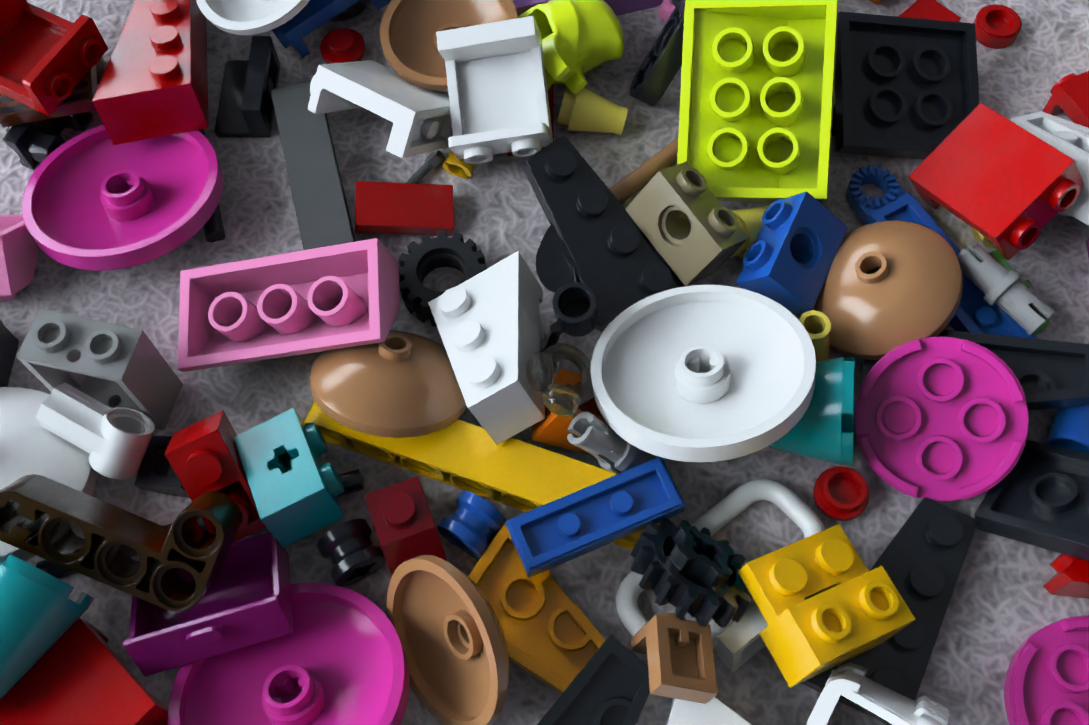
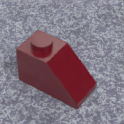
[364,476,448,575]

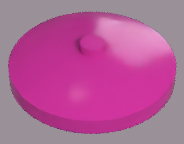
[21,124,223,271]
[168,583,410,725]

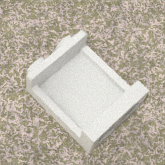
[436,16,553,164]
[308,60,453,158]

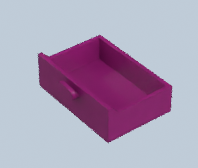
[123,532,294,677]

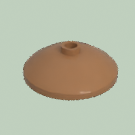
[380,0,518,91]
[812,220,963,360]
[310,330,467,438]
[386,555,510,725]

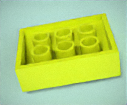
[677,0,838,206]

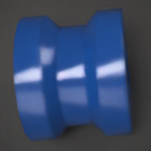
[437,490,506,559]

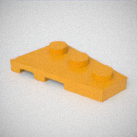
[468,520,606,695]

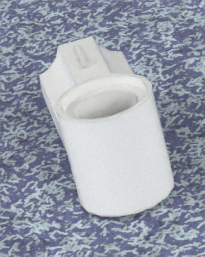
[36,382,155,480]

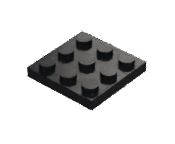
[835,11,980,159]

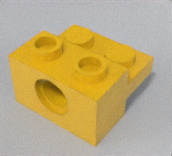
[738,524,916,688]

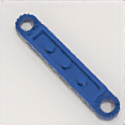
[846,165,1037,339]

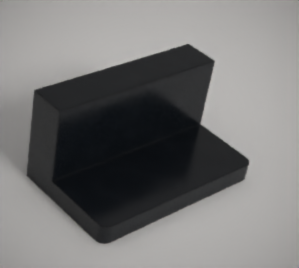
[214,36,281,138]

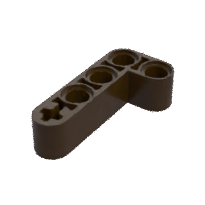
[0,474,241,612]

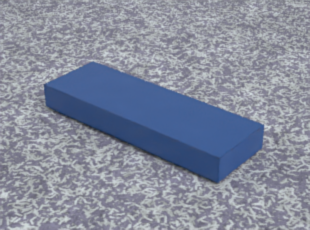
[505,457,686,578]

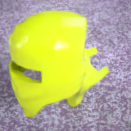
[518,0,624,95]

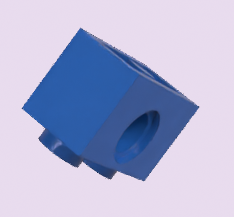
[736,191,848,314]

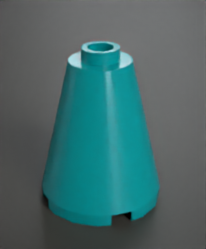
[767,357,855,466]
[0,554,94,700]

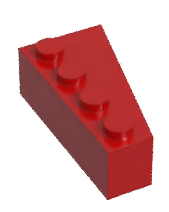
[92,0,209,145]

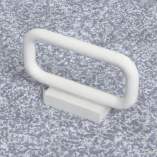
[615,479,825,673]

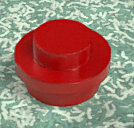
[320,28,366,64]
[813,466,870,521]

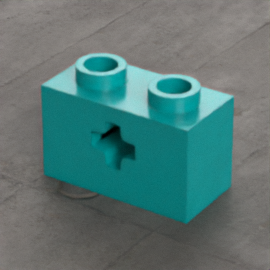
[233,407,345,548]

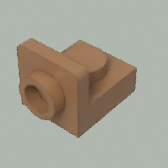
[631,613,718,704]

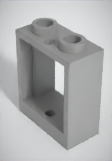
[16,308,183,430]

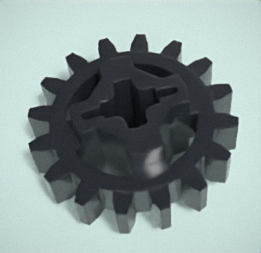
[630,518,753,628]

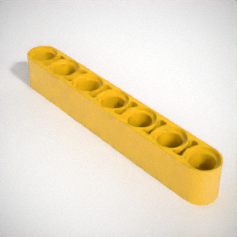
[304,400,660,550]

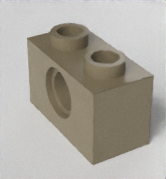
[625,161,749,286]

